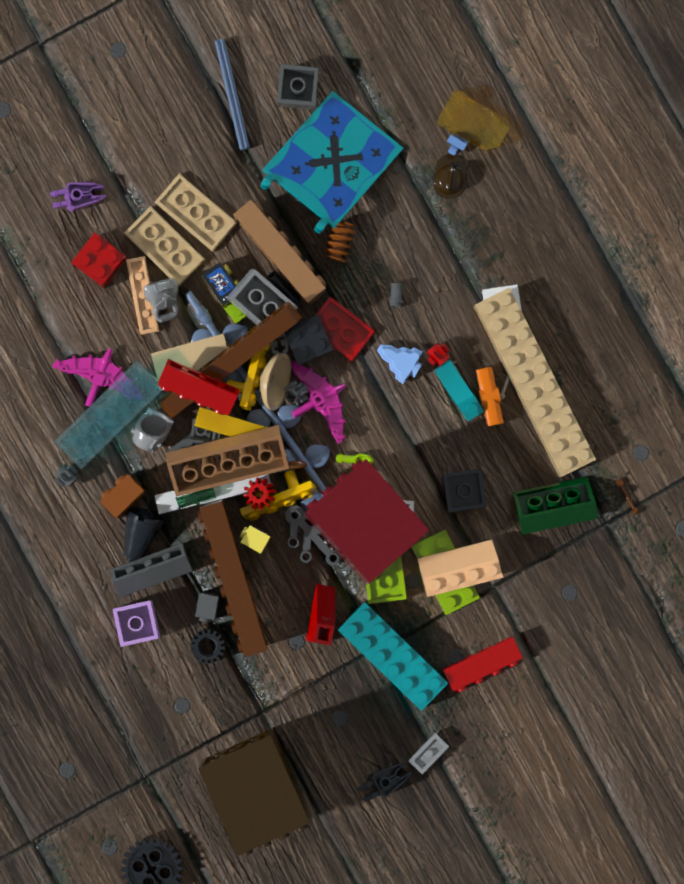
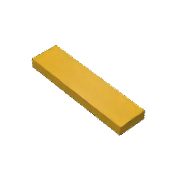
[194,407,268,437]

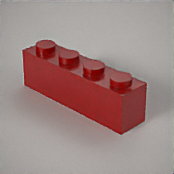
[157,359,239,416]
[442,636,523,692]

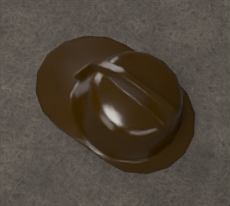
[434,154,466,199]

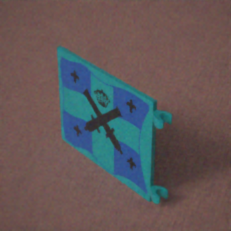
[260,91,403,234]

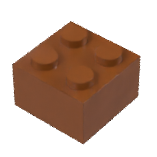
[100,474,147,518]

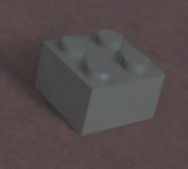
[277,64,319,110]

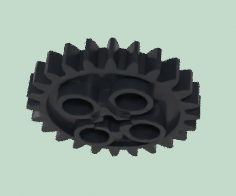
[120,836,184,884]

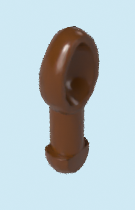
[288,460,307,469]

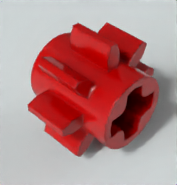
[427,343,450,366]

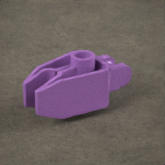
[50,182,106,212]

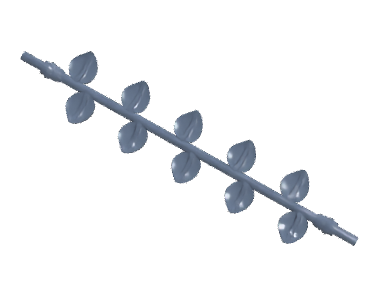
[185,291,330,512]

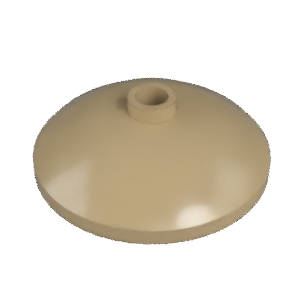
[259,353,291,410]

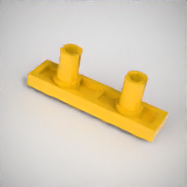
[227,343,271,411]
[240,470,317,521]

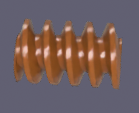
[324,221,356,263]

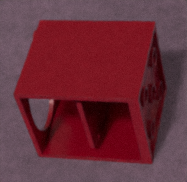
[304,459,429,585]

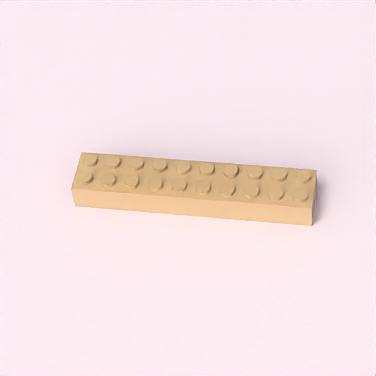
[474,287,596,477]

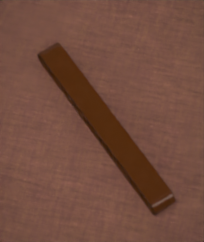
[158,302,302,418]

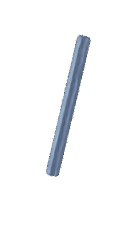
[215,39,250,150]

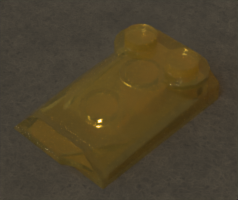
[436,89,509,152]

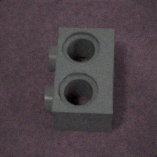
[195,592,221,623]

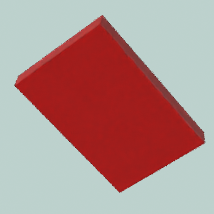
[315,297,375,362]

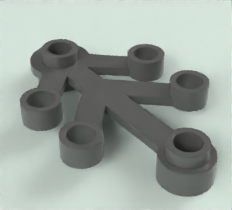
[285,505,341,566]

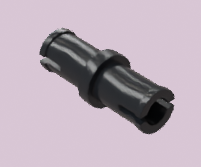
[267,271,300,304]

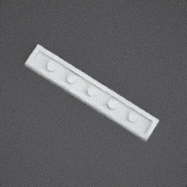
[155,474,271,514]

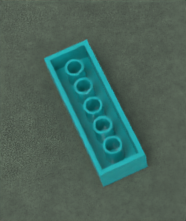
[338,601,448,711]

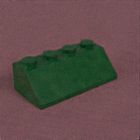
[512,477,597,535]

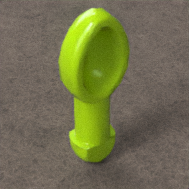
[336,453,374,465]

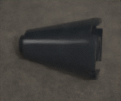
[123,507,164,562]

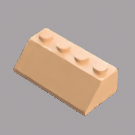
[417,540,503,597]

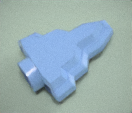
[377,344,423,384]

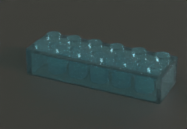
[54,360,163,469]

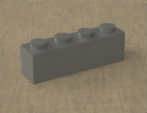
[110,543,193,598]

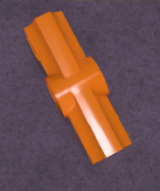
[476,367,504,427]

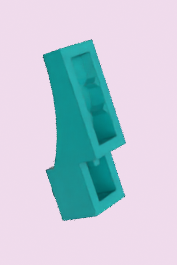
[434,360,484,421]

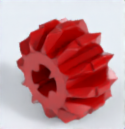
[243,477,277,510]

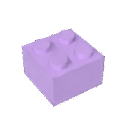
[113,600,161,647]

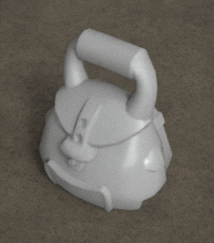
[144,278,179,323]

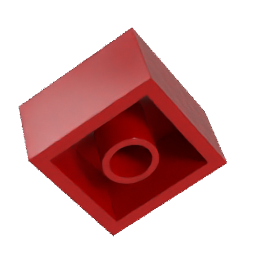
[71,232,127,288]

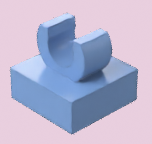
[447,133,469,156]

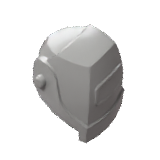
[131,407,174,453]

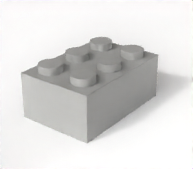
[226,269,298,325]

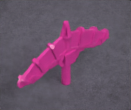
[52,349,144,407]
[291,361,346,444]

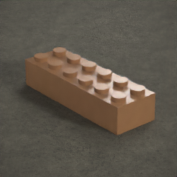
[233,200,326,307]
[166,425,289,496]

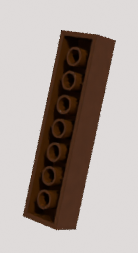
[197,499,268,657]

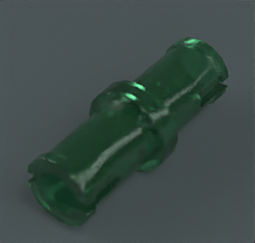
[176,488,216,509]

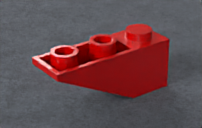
[306,584,335,646]

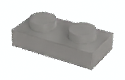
[408,733,449,774]

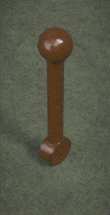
[615,479,639,515]

